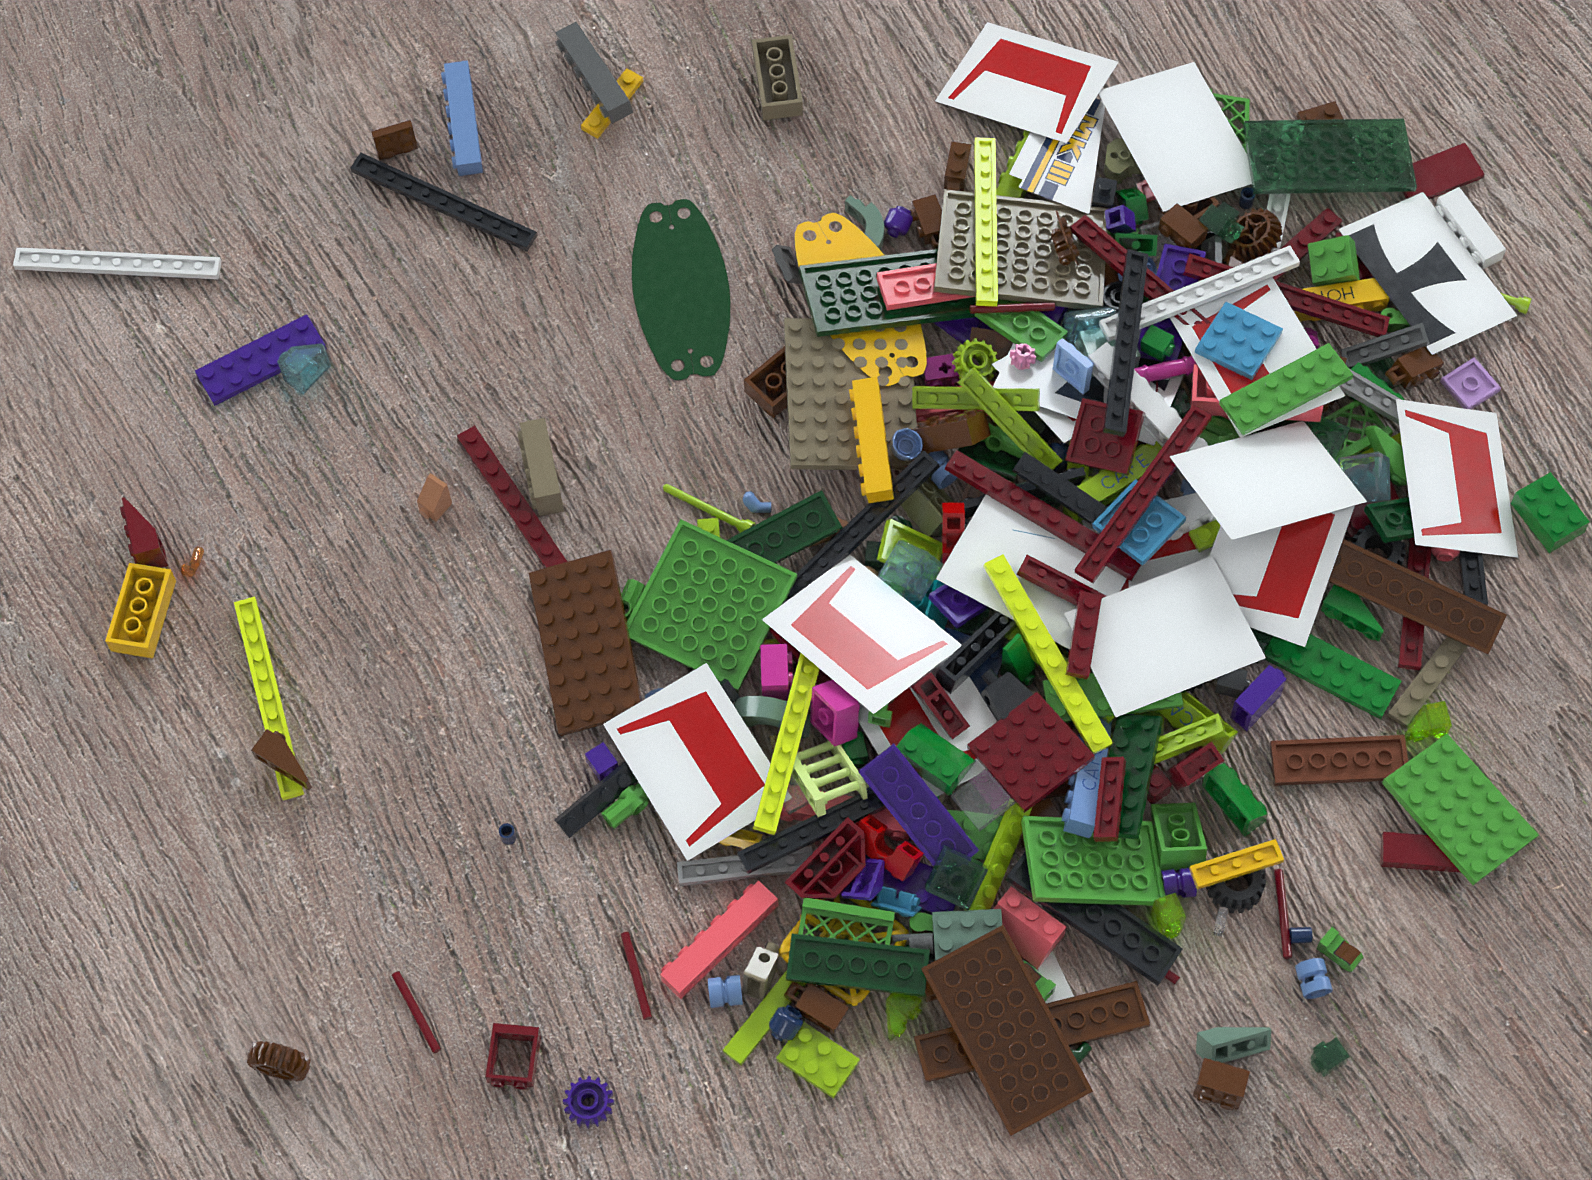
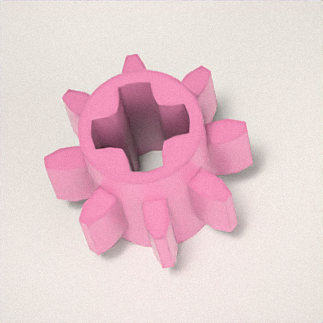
[1009,344,1036,370]

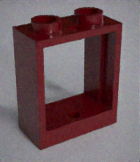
[1164,742,1225,791]
[485,1023,541,1090]

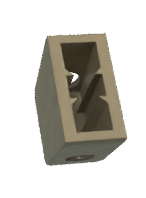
[742,942,779,1001]

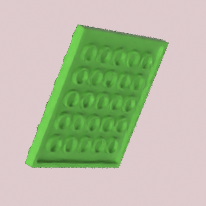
[627,519,798,691]

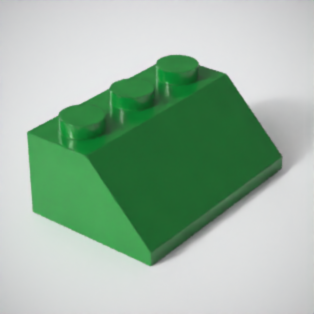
[896,723,976,796]
[1202,763,1268,837]

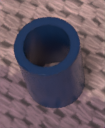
[1239,187,1255,209]
[499,823,517,845]
[1289,927,1313,944]

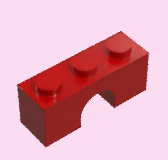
[942,503,965,568]
[857,814,924,881]

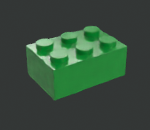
[1510,472,1590,553]

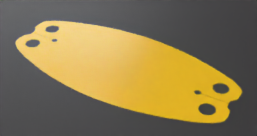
[795,213,927,386]

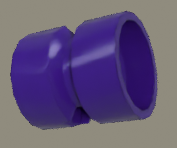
[1161,868,1197,900]

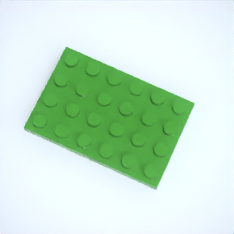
[1382,734,1539,886]
[1021,816,1166,906]

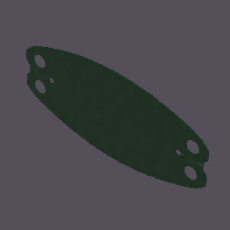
[632,199,731,380]

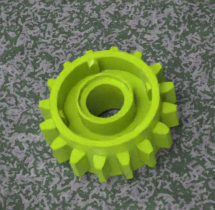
[952,338,998,381]

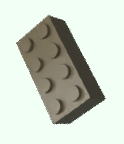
[752,35,803,120]
[517,418,564,517]

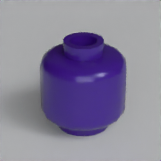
[884,206,913,238]

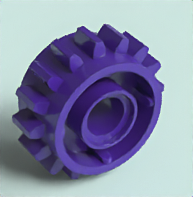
[563,1076,615,1129]

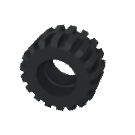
[1351,525,1406,566]
[1206,851,1266,914]

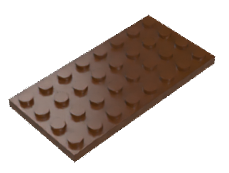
[529,550,642,736]
[921,925,1093,1136]

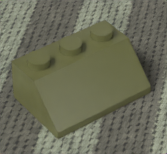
[901,476,955,537]

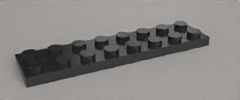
[1005,851,1183,986]

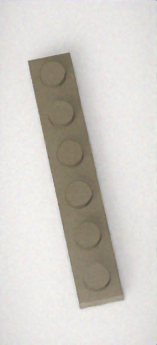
[1387,637,1468,729]

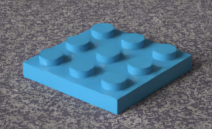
[1195,302,1283,380]
[1092,479,1186,566]

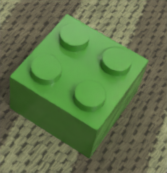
[1308,235,1360,287]

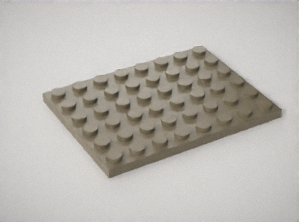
[934,189,1109,311]
[784,318,917,470]

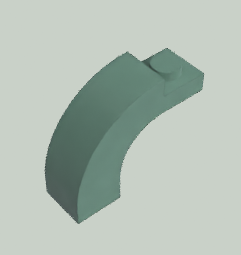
[845,195,884,251]
[734,696,812,738]

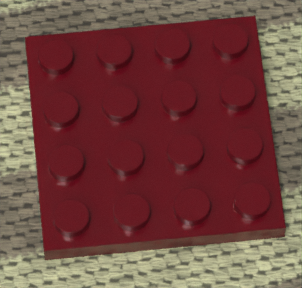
[967,692,1095,813]

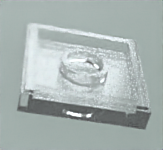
[951,769,1015,832]

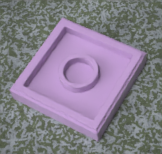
[1440,357,1501,410]

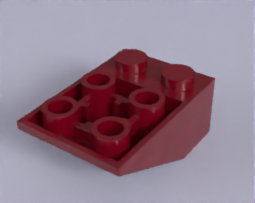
[120,497,169,568]

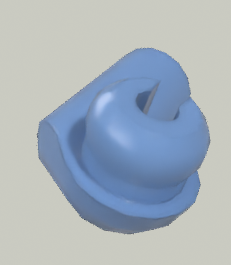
[742,491,771,513]

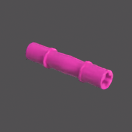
[1134,356,1197,384]

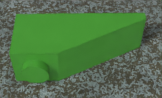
[1364,425,1407,486]

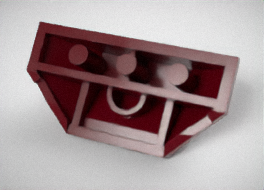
[785,817,866,899]

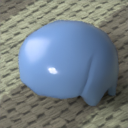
[890,428,923,461]

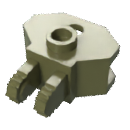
[1103,138,1143,184]

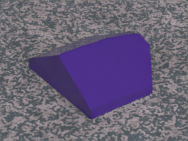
[841,858,885,901]

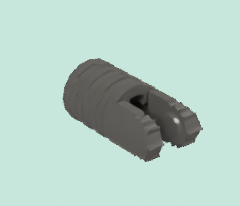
[891,933,934,954]

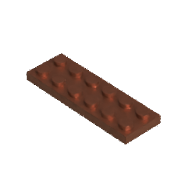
[1270,735,1408,786]

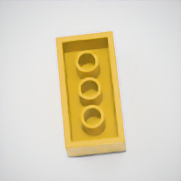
[105,563,176,659]

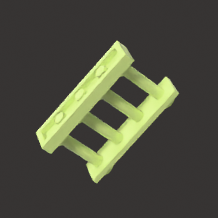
[791,740,869,817]

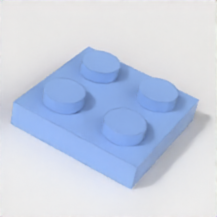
[1052,338,1094,394]

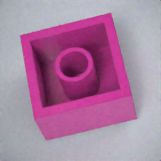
[760,644,793,701]
[810,680,860,747]

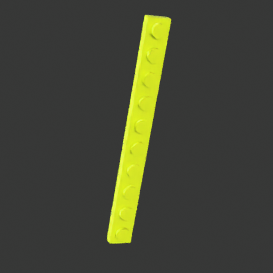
[974,137,998,306]
[983,554,1113,754]
[234,596,305,801]
[753,652,819,835]

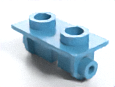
[871,886,922,917]

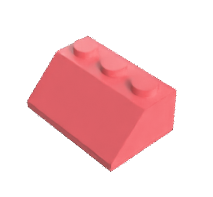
[994,886,1066,970]

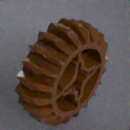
[1226,208,1283,262]
[247,1041,311,1082]

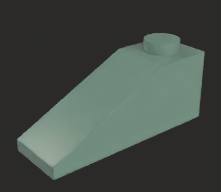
[1196,1027,1272,1063]

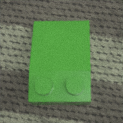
[1151,802,1207,870]

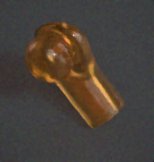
[181,546,205,577]

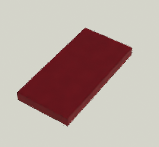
[1392,143,1485,199]

